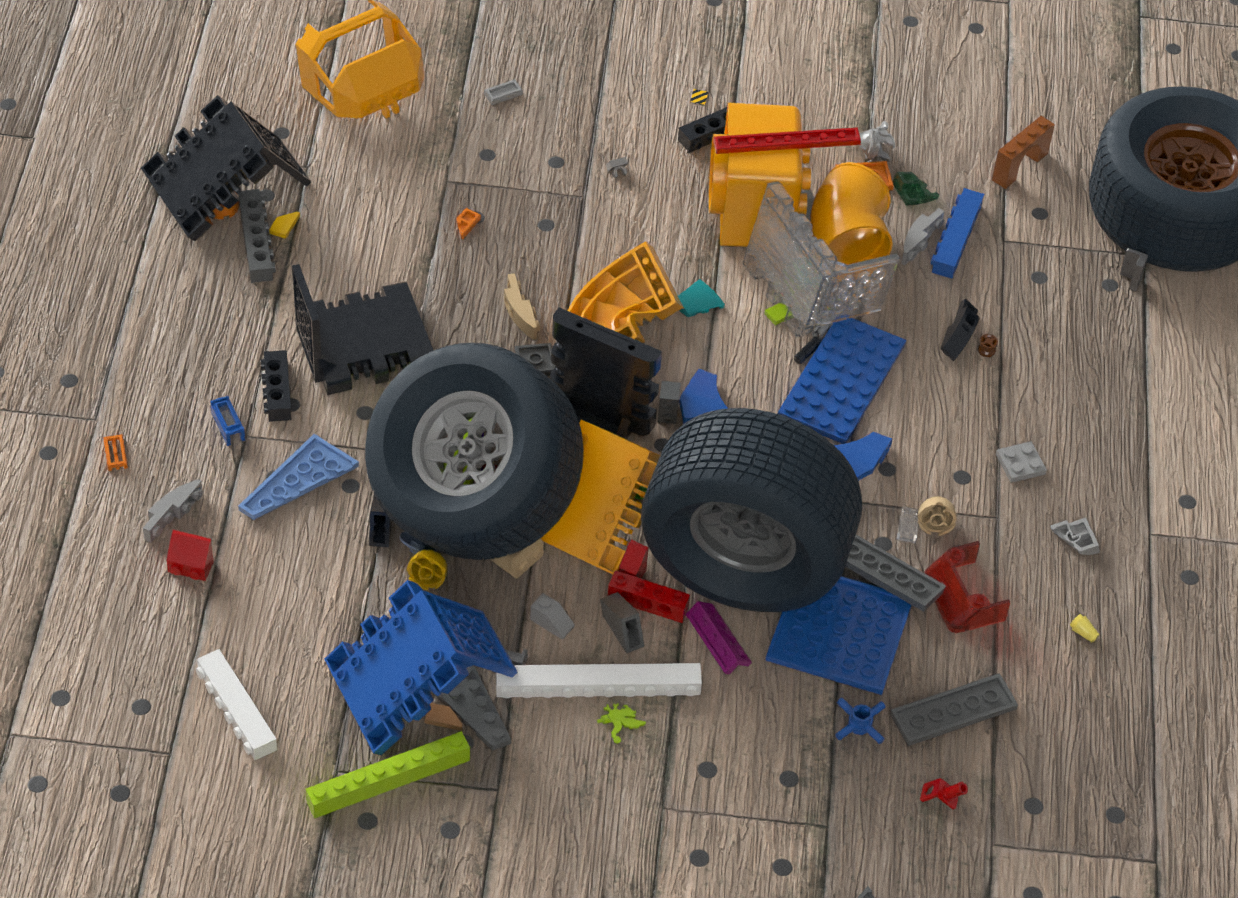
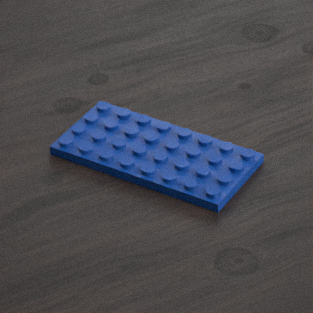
[777,313,906,444]

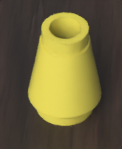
[1070,614,1100,643]

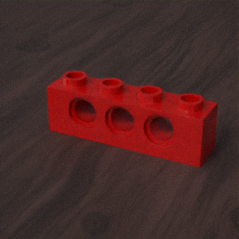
[607,570,690,623]

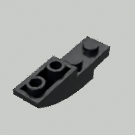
[940,298,980,361]

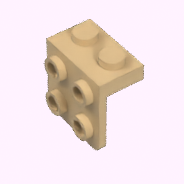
[490,539,544,579]

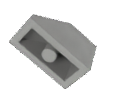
[530,593,575,640]

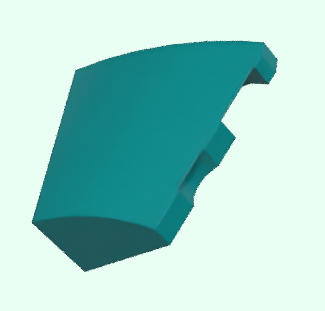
[678,279,725,317]

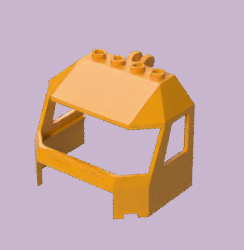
[295,0,425,118]

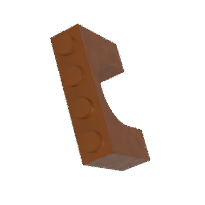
[992,116,1055,189]

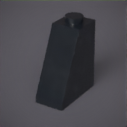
[369,495,392,547]

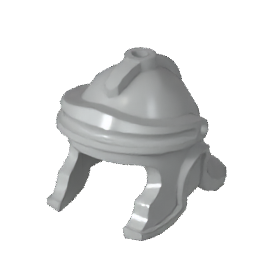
[857,121,895,162]

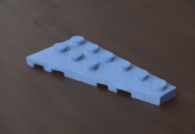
[238,434,359,520]

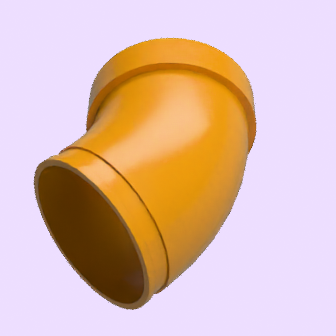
[810,162,893,281]

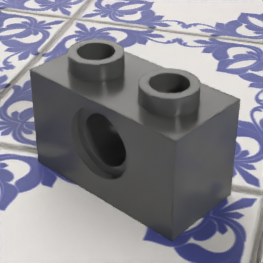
[658,381,681,424]

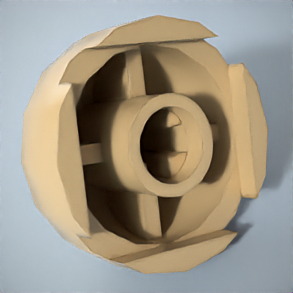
[918,496,957,536]

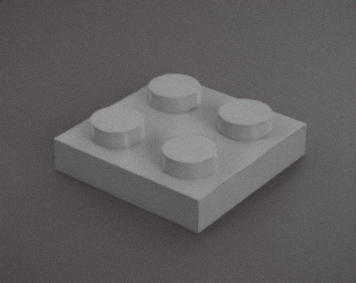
[996,441,1047,483]

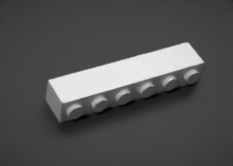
[196,649,277,760]

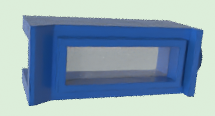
[210,396,245,446]

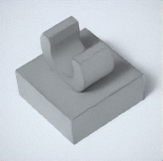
[606,157,628,178]

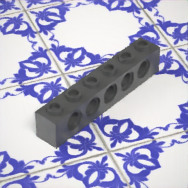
[238,189,276,283]

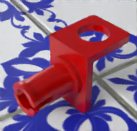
[920,778,968,810]

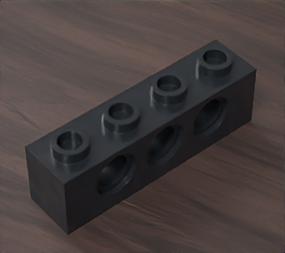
[678,107,727,153]
[261,350,292,422]

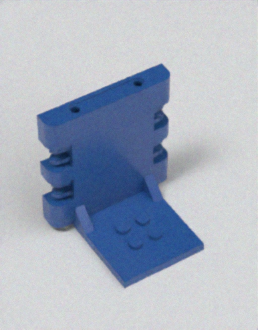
[324,580,518,755]

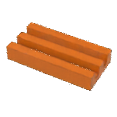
[103,434,128,471]

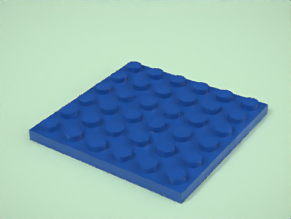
[765,576,912,695]

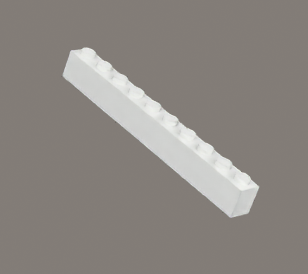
[496,663,702,698]

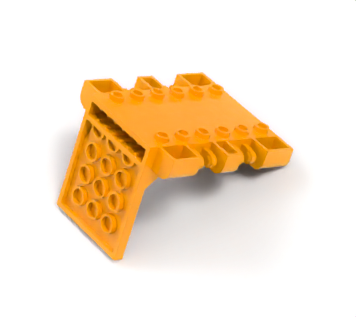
[540,420,660,575]

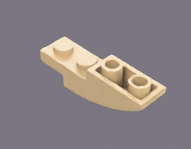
[504,274,540,340]

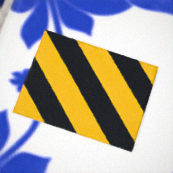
[690,89,709,105]

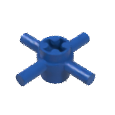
[835,698,886,744]

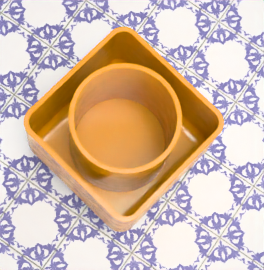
[709,103,811,249]

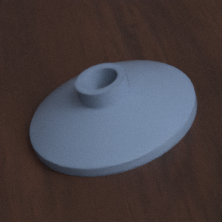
[399,532,437,554]

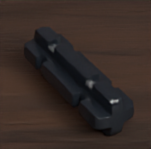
[794,336,822,364]

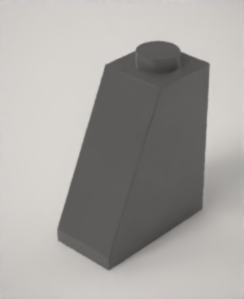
[600,592,645,653]

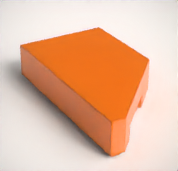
[456,208,481,239]

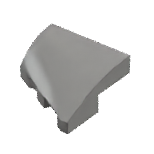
[1050,518,1100,555]

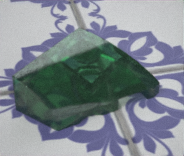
[892,172,939,206]

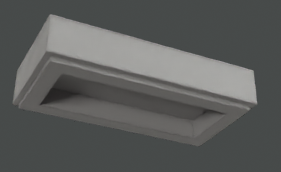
[484,79,523,105]

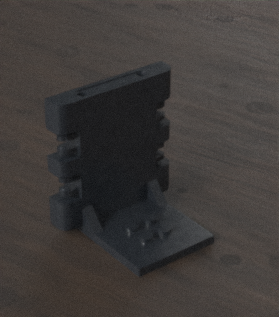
[141,95,311,241]
[292,264,434,395]
[550,307,662,440]

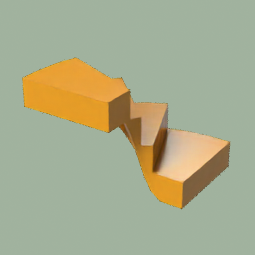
[567,241,683,343]

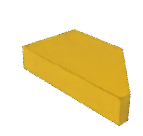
[269,211,300,239]

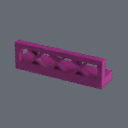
[685,601,752,675]

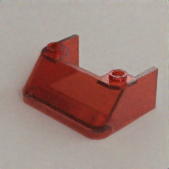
[924,541,1011,633]

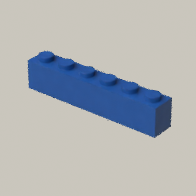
[930,188,984,279]

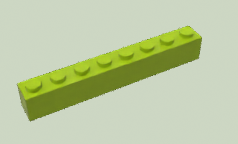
[306,731,470,819]

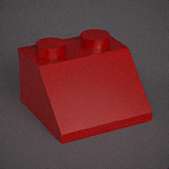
[166,530,214,581]

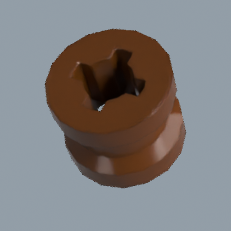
[978,334,998,357]

